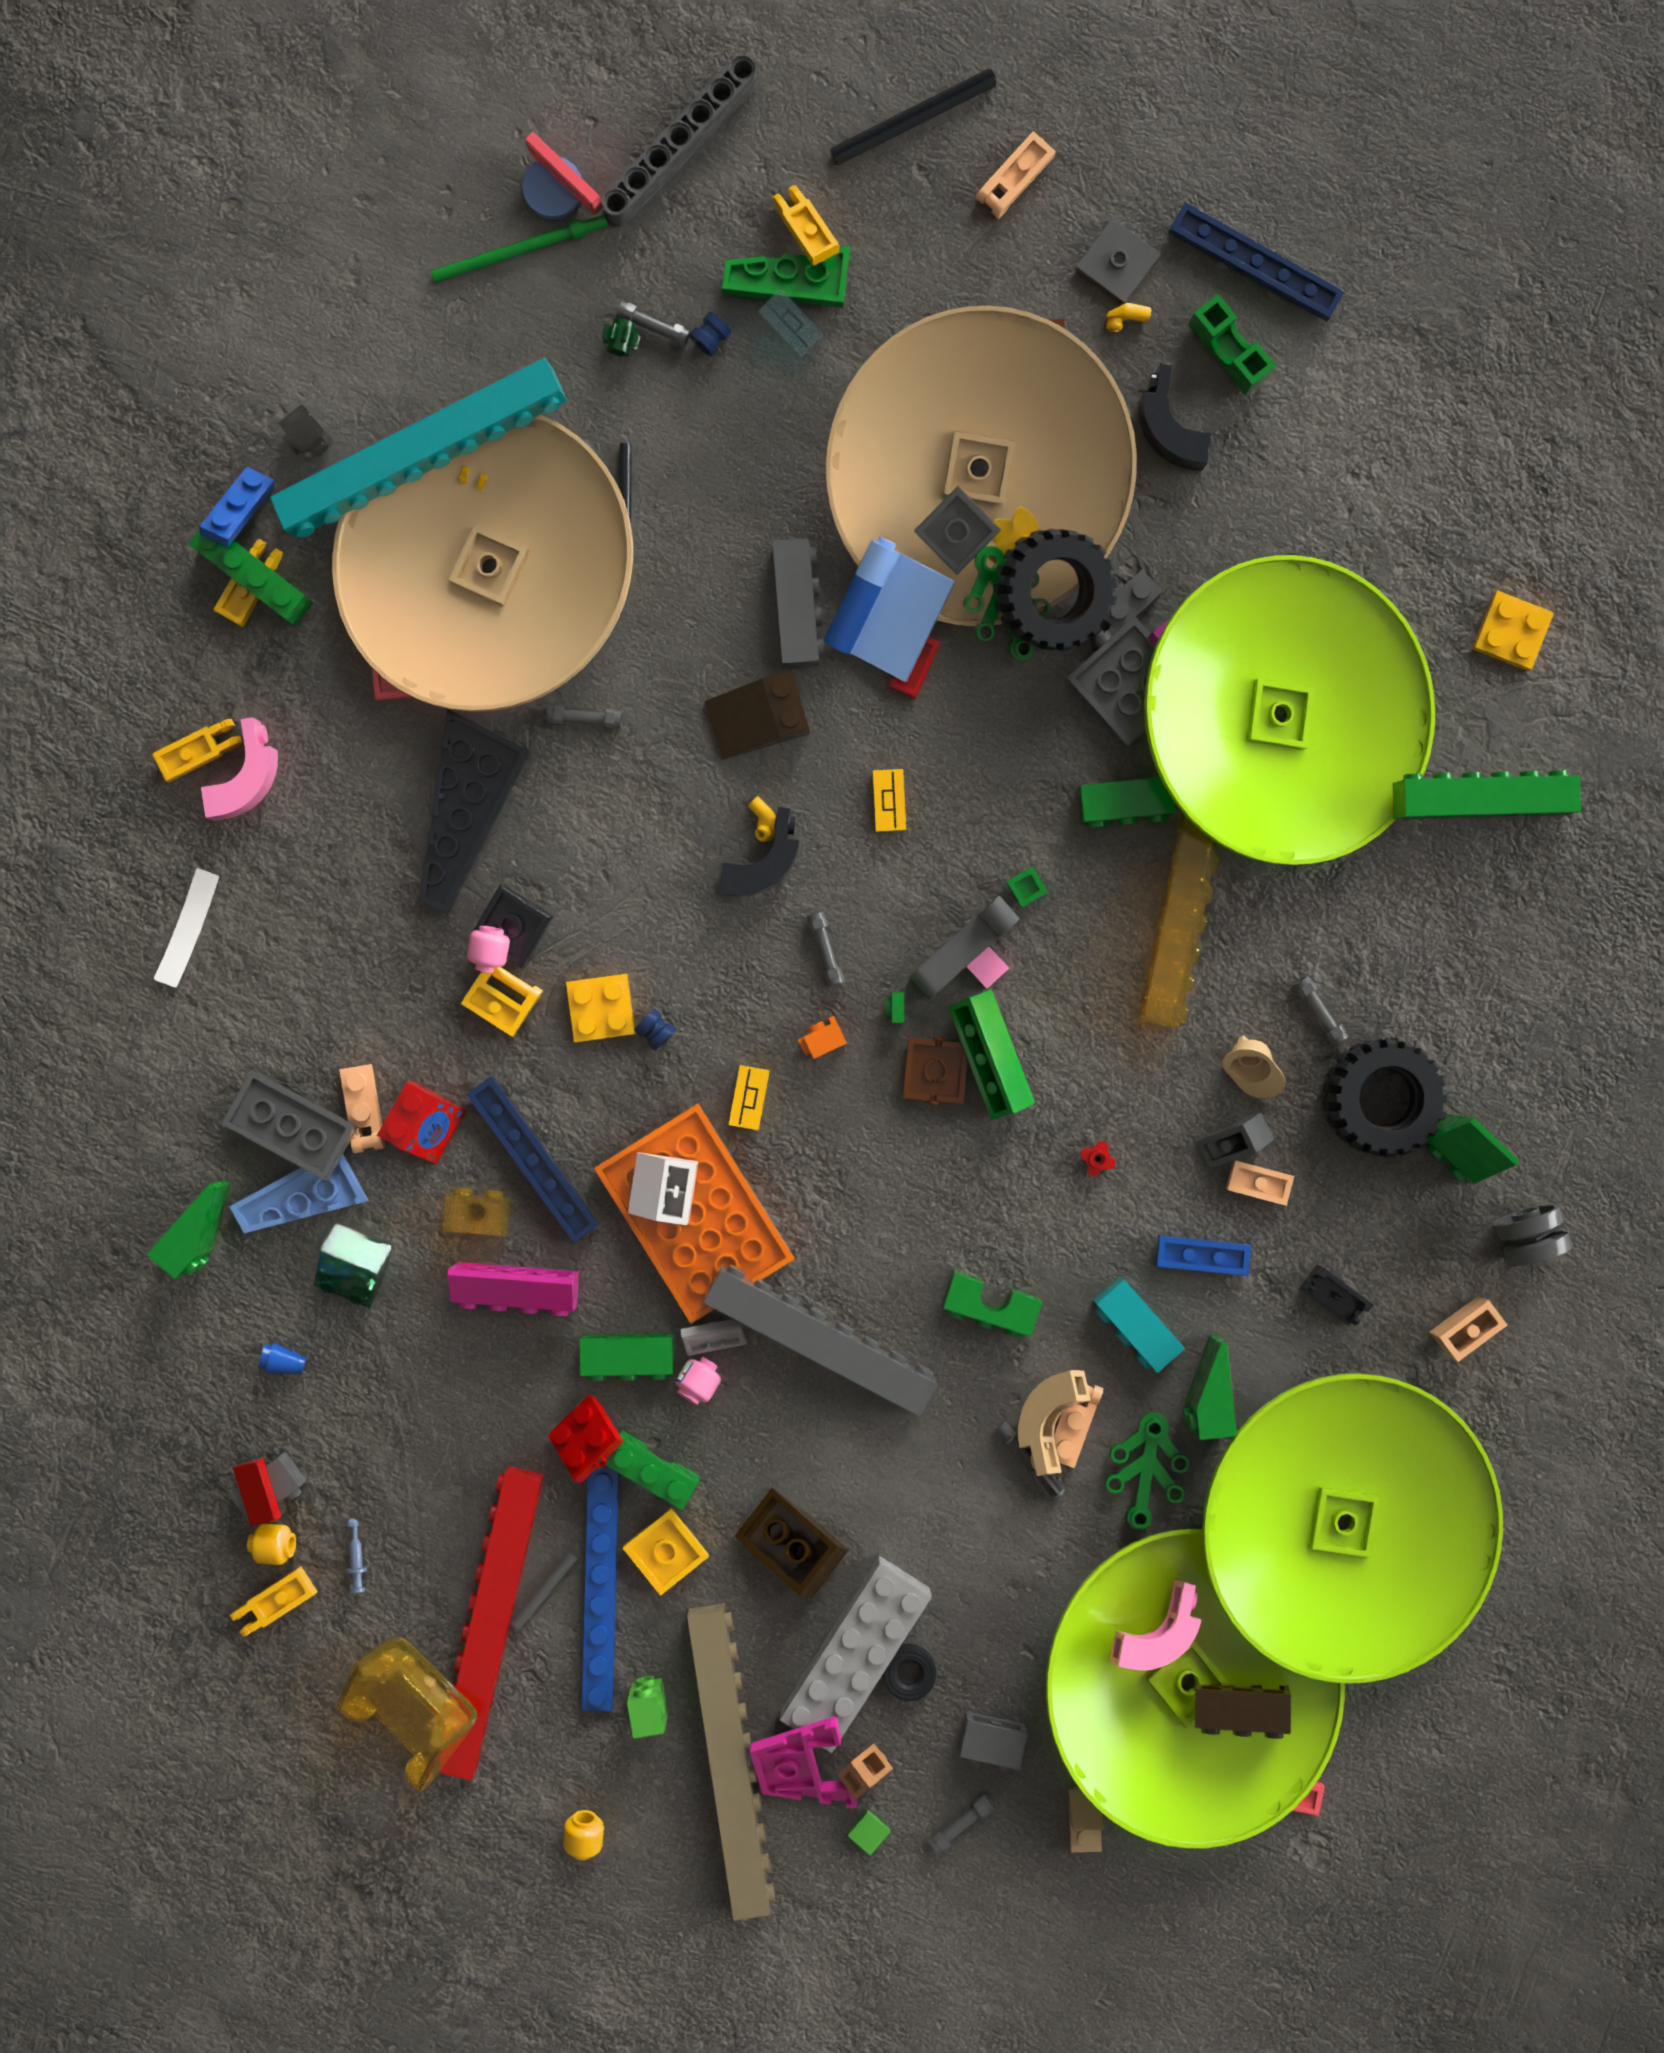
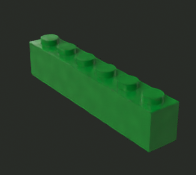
[1392,770,1581,820]

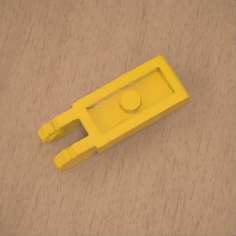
[772,185,840,266]
[214,539,283,627]
[152,719,243,783]
[229,1566,318,1637]

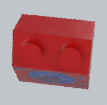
[377,1081,467,1164]

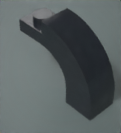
[1138,363,1212,471]
[719,807,800,897]

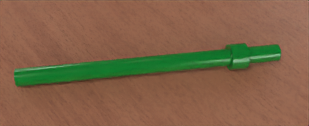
[431,214,608,283]

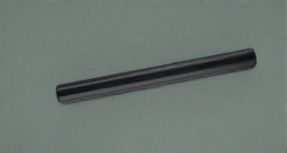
[830,69,997,165]

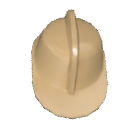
[1222,1036,1285,1099]

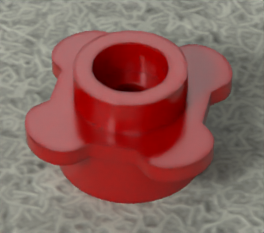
[1080,1141,1116,1177]

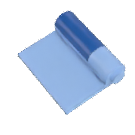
[823,536,956,682]

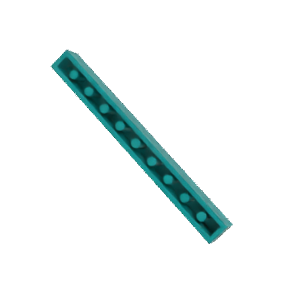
[270,357,568,538]

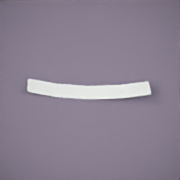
[154,868,219,987]

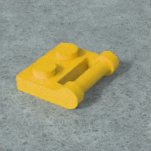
[461,967,543,1037]

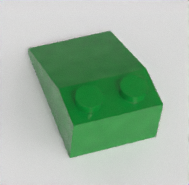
[1426,1114,1520,1184]
[147,1180,230,1279]
[1182,1334,1237,1440]

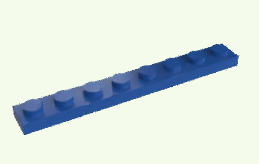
[582,1466,619,1711]

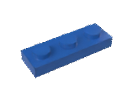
[199,467,274,548]
[1155,1235,1251,1276]

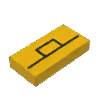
[873,769,906,832]
[729,1065,770,1130]

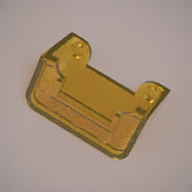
[335,1637,477,1793]

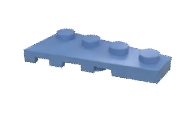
[229,1154,369,1233]

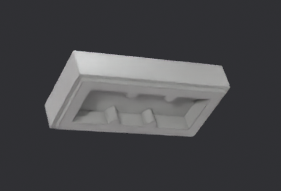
[681,1319,747,1356]

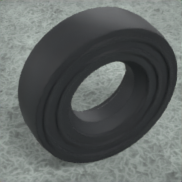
[882,1644,937,1701]

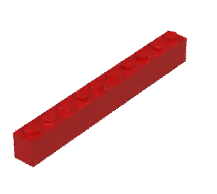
[434,1466,545,1781]

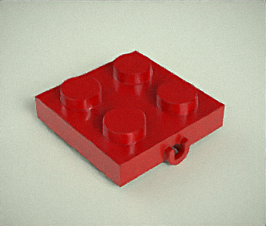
[548,1394,624,1483]

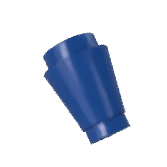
[258,1343,306,1375]

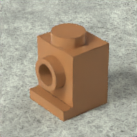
[837,1744,893,1800]

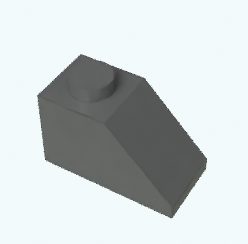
[1196,1112,1274,1169]

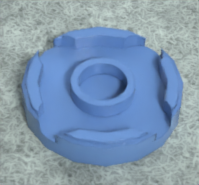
[522,157,582,221]

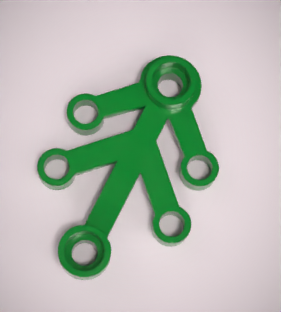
[963,546,1050,661]
[1105,1412,1189,1530]

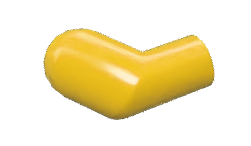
[1105,303,1151,332]

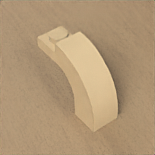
[1018,1370,1091,1476]

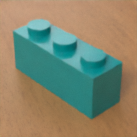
[1093,1277,1185,1373]

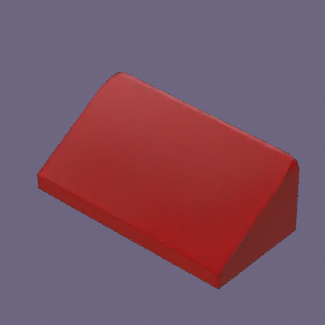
[232,1457,281,1526]

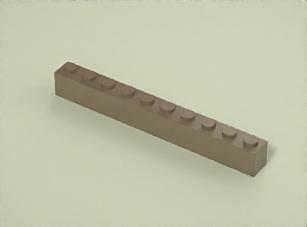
[687,1603,775,1921]

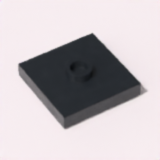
[473,884,554,968]

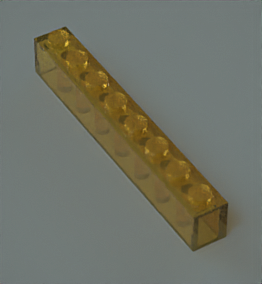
[1139,812,1219,1028]

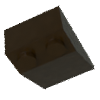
[705,670,810,760]
[734,1488,849,1599]

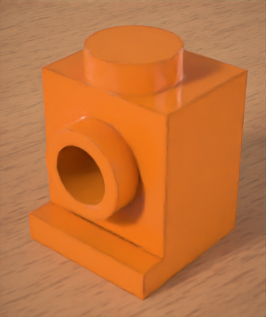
[798,1016,847,1059]

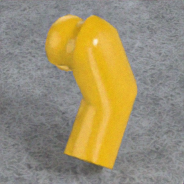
[748,796,777,842]

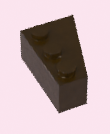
[1195,1684,1291,1739]

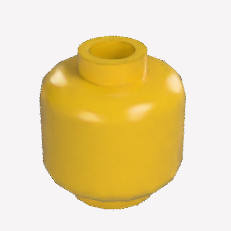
[247,1524,296,1565]
[563,1810,604,1860]

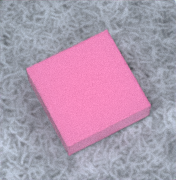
[966,947,1009,989]

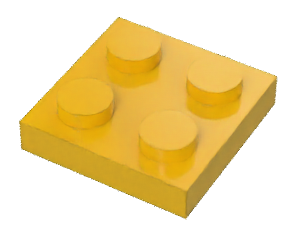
[1472,590,1554,671]
[566,974,636,1042]
[623,1507,709,1596]

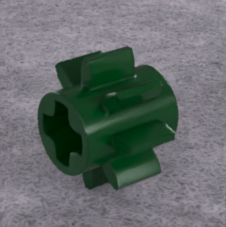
[602,318,641,357]

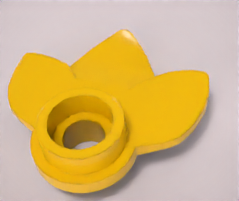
[988,506,1038,563]

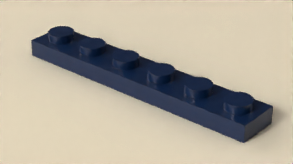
[1168,202,1345,322]
[466,1076,599,1243]

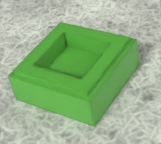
[847,1809,890,1856]

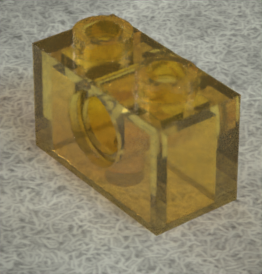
[443,1187,511,1236]

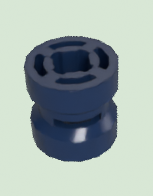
[689,312,732,357]
[634,1009,677,1051]

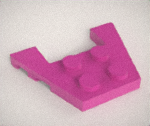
[750,1717,858,1808]

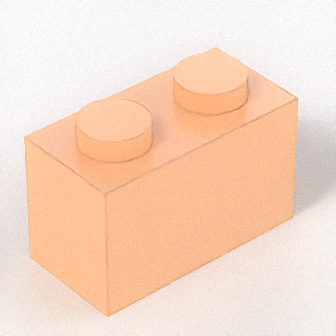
[1429,1296,1507,1362]

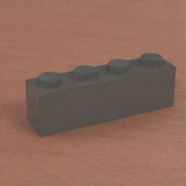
[772,538,825,669]

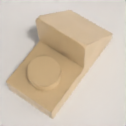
[1068,1787,1104,1853]

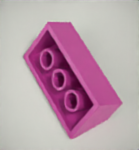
[447,1262,580,1316]

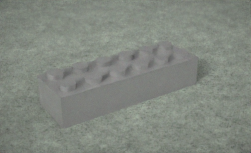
[780,1556,932,1753]

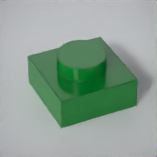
[1006,866,1048,908]
[885,992,904,1023]

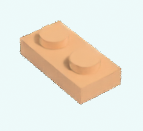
[1226,1160,1295,1206]

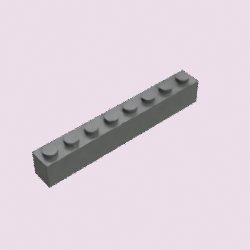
[703,1265,938,1417]

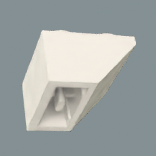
[628,1152,698,1225]

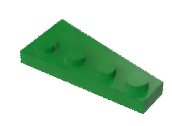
[722,246,850,308]

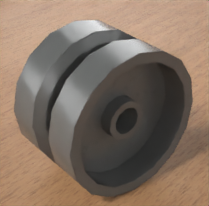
[1493,1204,1573,1267]

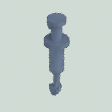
[346,1518,367,1593]

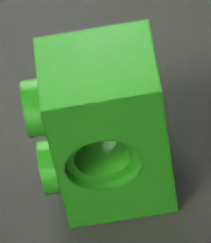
[627,1676,668,1739]

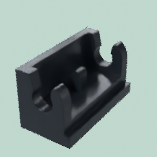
[1299,1265,1373,1326]

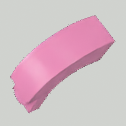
[201,717,278,821]
[1109,1579,1201,1670]

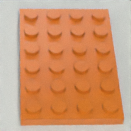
[594,1103,795,1324]

